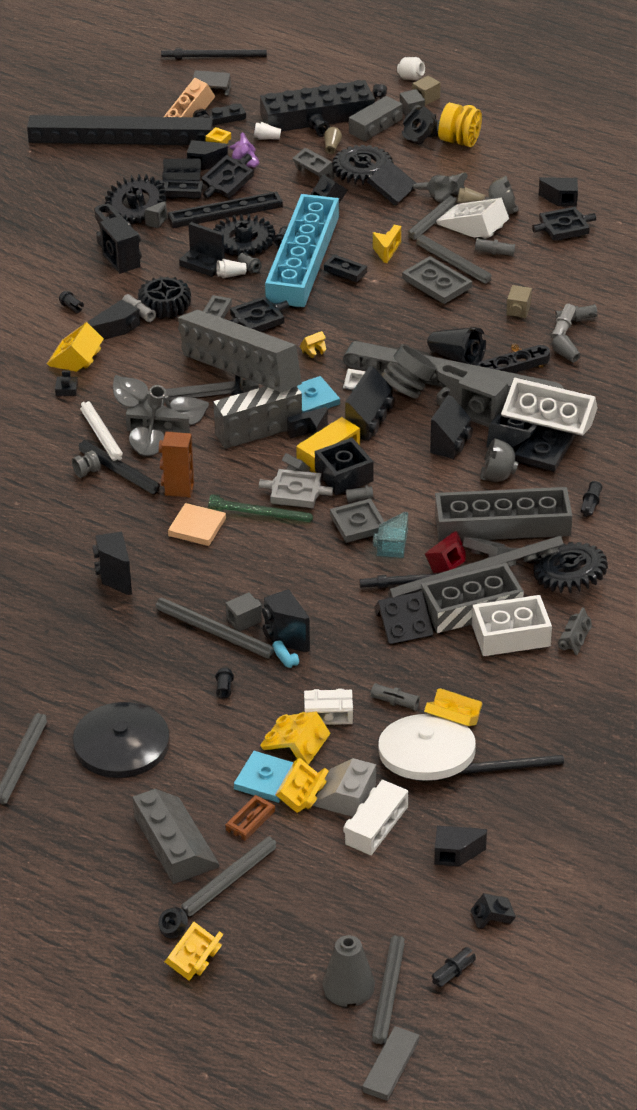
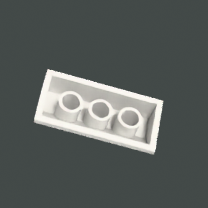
[501,378,597,436]

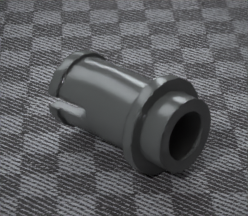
[237,253,262,273]
[346,485,374,503]

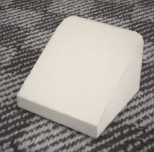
[343,369,365,390]

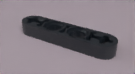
[475,345,550,373]

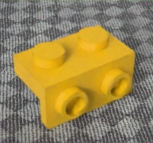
[275,758,329,813]
[165,922,223,981]

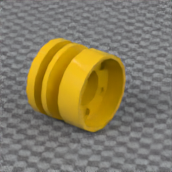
[438,102,482,147]

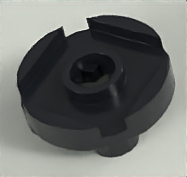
[402,107,437,145]

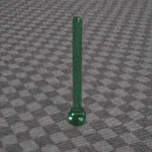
[208,494,313,522]

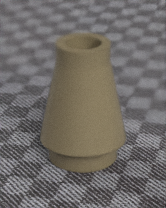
[324,127,342,154]
[457,187,486,203]

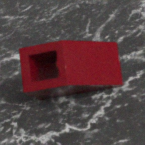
[424,531,466,573]

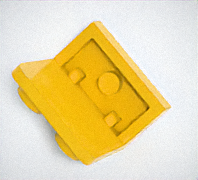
[260,711,331,765]

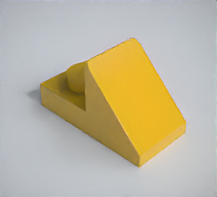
[373,225,401,263]

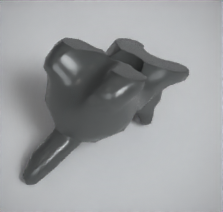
[412,172,468,203]

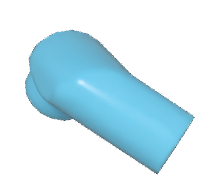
[272,641,299,668]

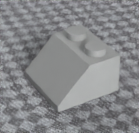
[313,758,376,817]

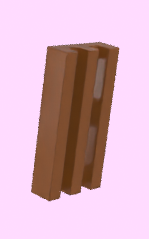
[225,795,275,841]

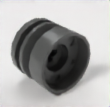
[382,344,437,398]

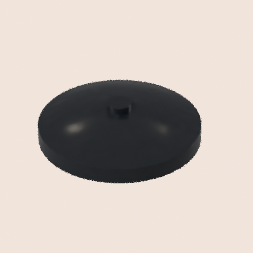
[73,702,170,778]

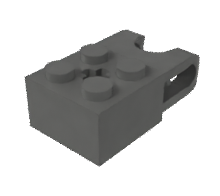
[437,362,508,427]

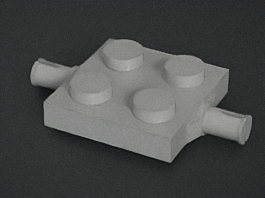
[259,469,333,508]

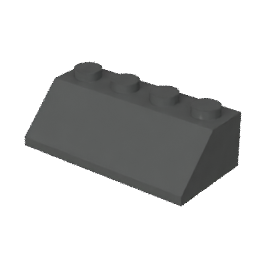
[132,789,220,884]

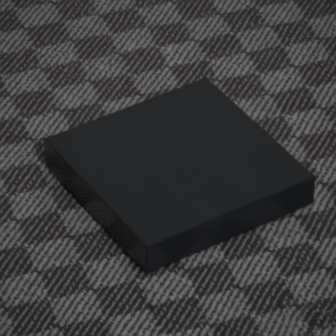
[367,160,416,206]

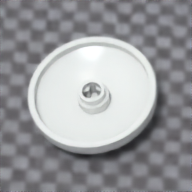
[379,714,475,780]

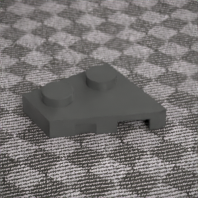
[463,537,519,558]

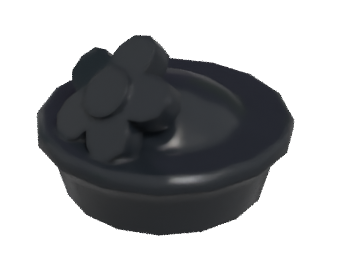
[158,907,188,939]

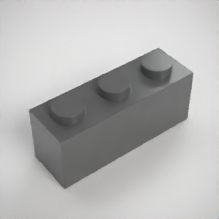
[349,96,403,141]

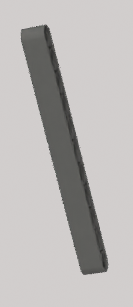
[343,341,564,396]

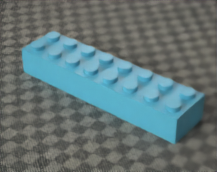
[265,194,339,307]

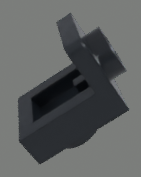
[471,893,516,929]

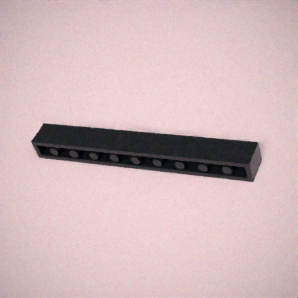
[27,115,213,145]

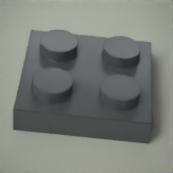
[330,498,387,543]

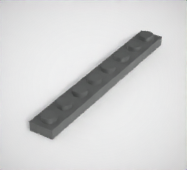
[387,536,564,598]

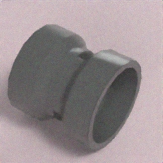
[71,450,101,478]

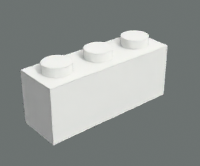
[343,780,408,855]

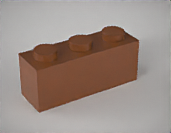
[159,432,194,498]

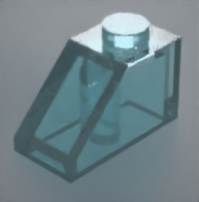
[373,512,408,558]

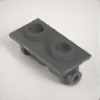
[558,608,592,655]

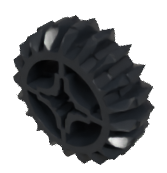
[138,276,191,319]

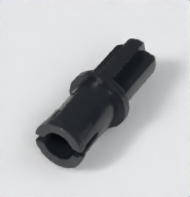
[580,481,603,517]
[431,947,476,987]

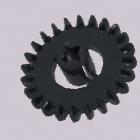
[332,145,394,185]
[105,174,167,224]
[213,214,275,256]
[533,542,608,594]

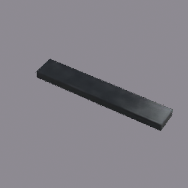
[168,191,283,228]

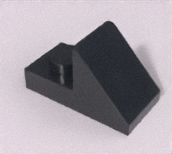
[287,407,328,439]

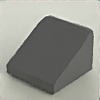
[145,202,167,228]

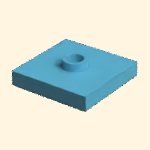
[297,376,340,413]
[234,751,293,803]

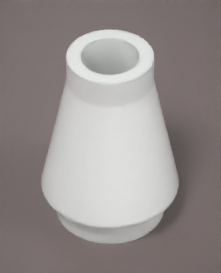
[254,122,281,140]
[216,259,246,278]

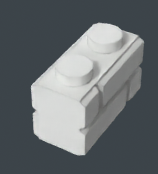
[304,689,353,725]

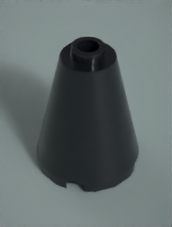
[427,327,486,365]

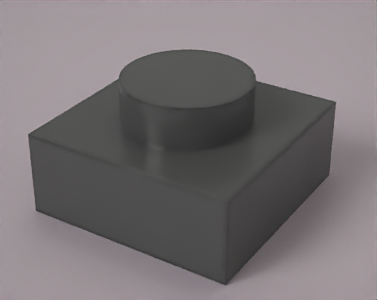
[282,453,311,472]

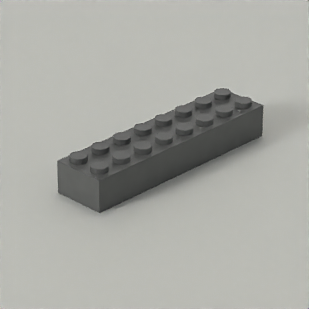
[178,309,302,392]

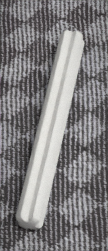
[80,401,123,461]

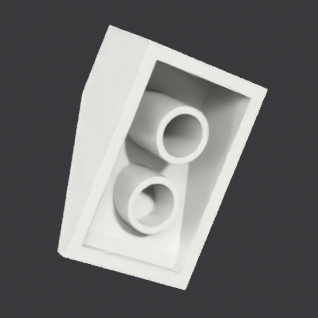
[436,198,509,239]

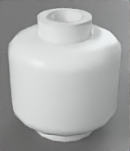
[397,57,425,81]

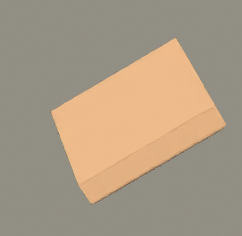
[168,503,226,546]

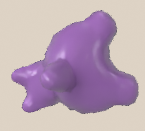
[229,132,259,168]

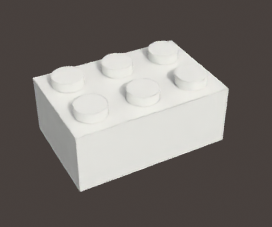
[472,595,552,656]

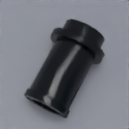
[274,226,288,248]
[59,291,84,313]
[215,668,234,698]

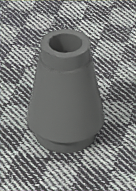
[551,334,581,363]

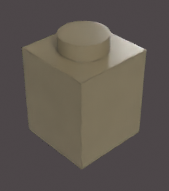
[412,76,441,105]
[507,285,532,318]

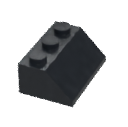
[345,366,395,441]

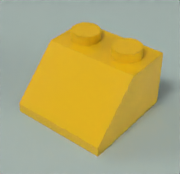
[47,322,104,372]

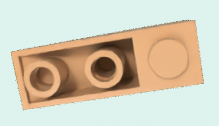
[164,78,215,117]

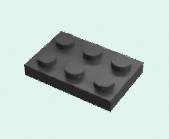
[402,256,472,304]

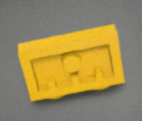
[424,688,482,726]

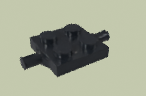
[201,153,254,199]
[532,207,596,241]
[229,296,289,332]

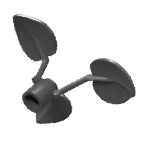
[113,375,209,456]

